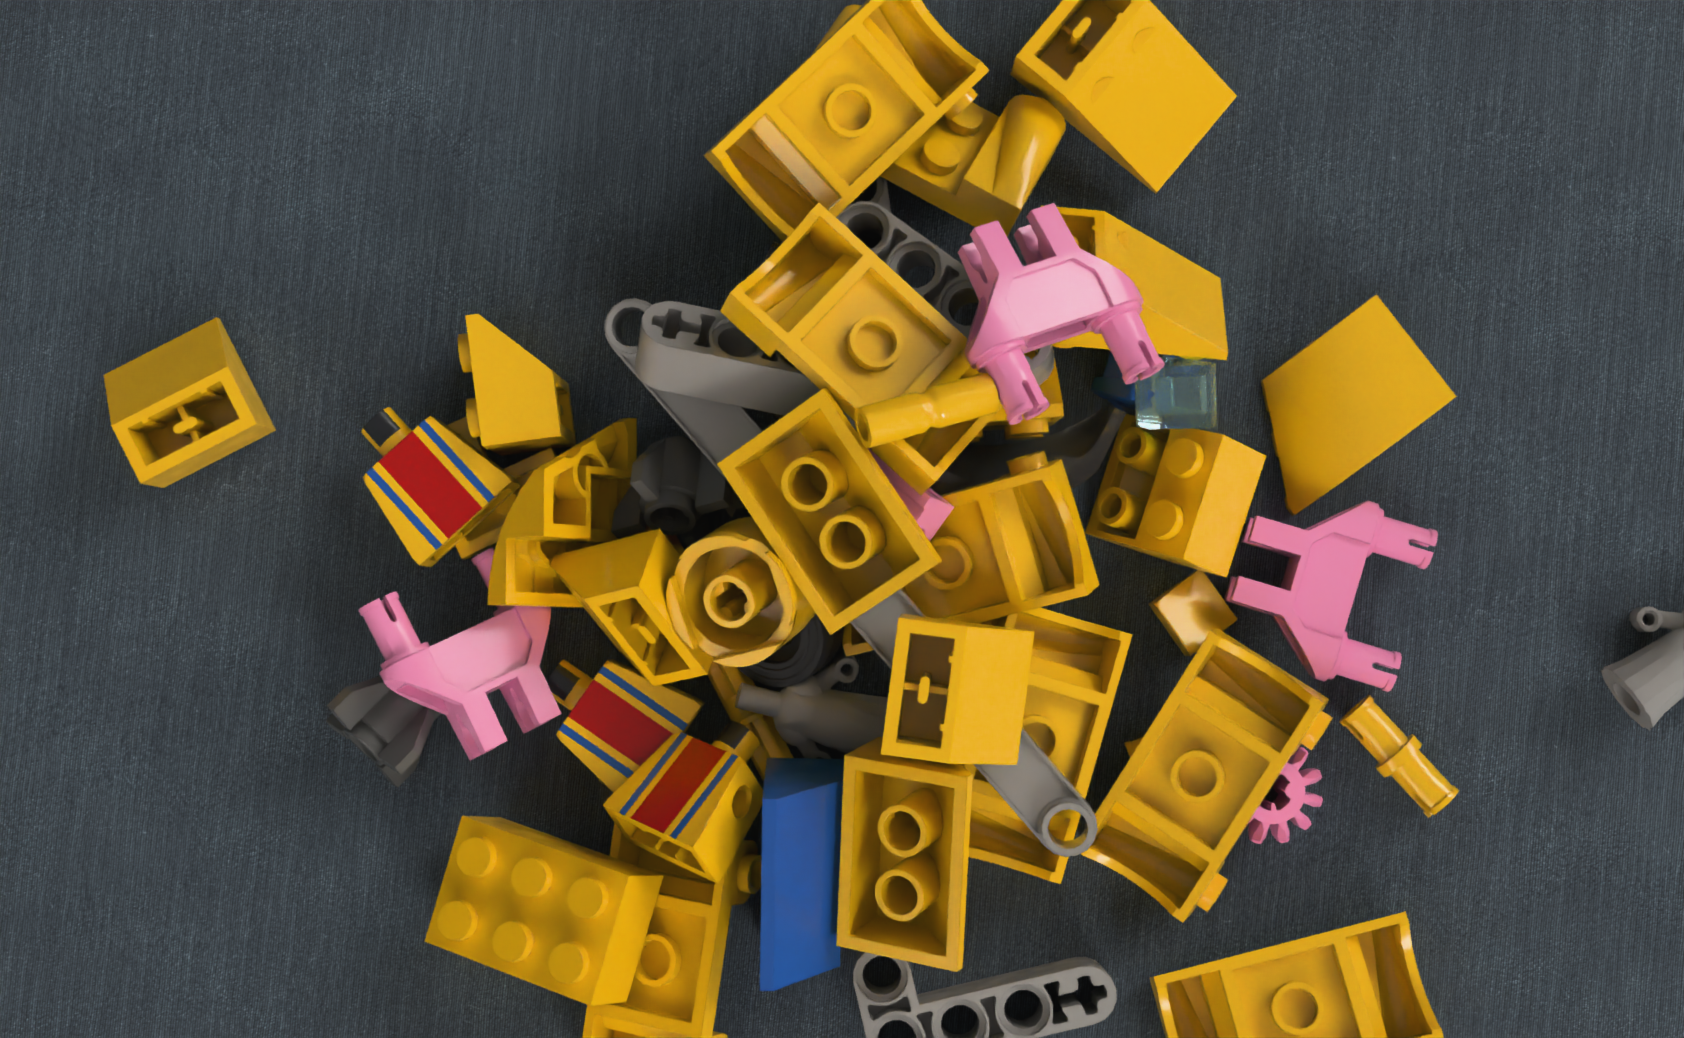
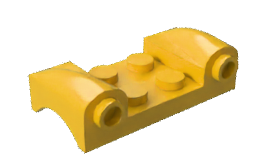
[703,0,990,242]
[812,4,1066,237]
[720,203,1003,496]
[842,450,1100,657]
[961,607,1133,884]
[1081,628,1333,923]
[582,822,762,1038]
[1149,911,1444,1038]

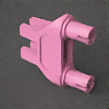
[958,203,1165,425]
[1224,500,1438,692]
[358,547,562,761]

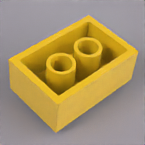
[424,816,664,1006]

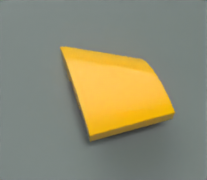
[1261,294,1457,516]
[487,418,637,608]

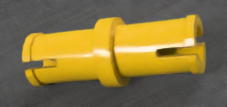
[1339,695,1459,818]

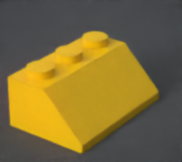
[717,387,942,635]
[836,737,973,972]

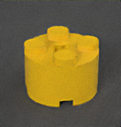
[666,517,816,667]

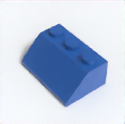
[760,758,844,991]

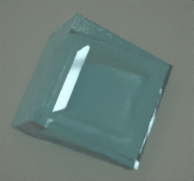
[1135,356,1217,429]

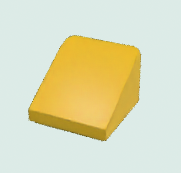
[1148,570,1238,656]

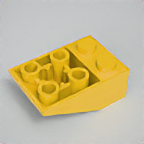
[1010,0,1237,194]
[1040,205,1228,360]

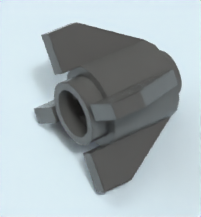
[611,436,732,547]
[326,676,441,788]

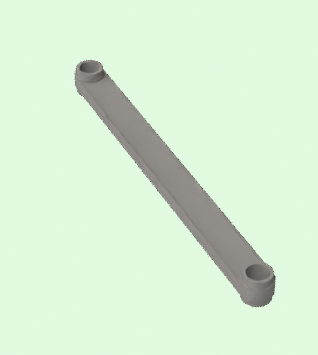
[604,298,1098,857]

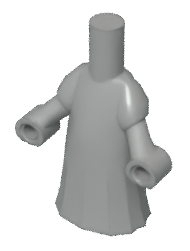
[1601,606,1684,731]
[735,652,888,759]

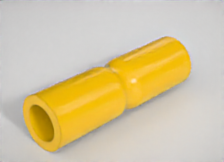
[854,373,999,448]

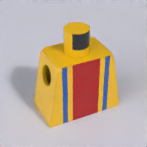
[361,407,521,567]
[547,659,705,793]
[603,721,763,884]

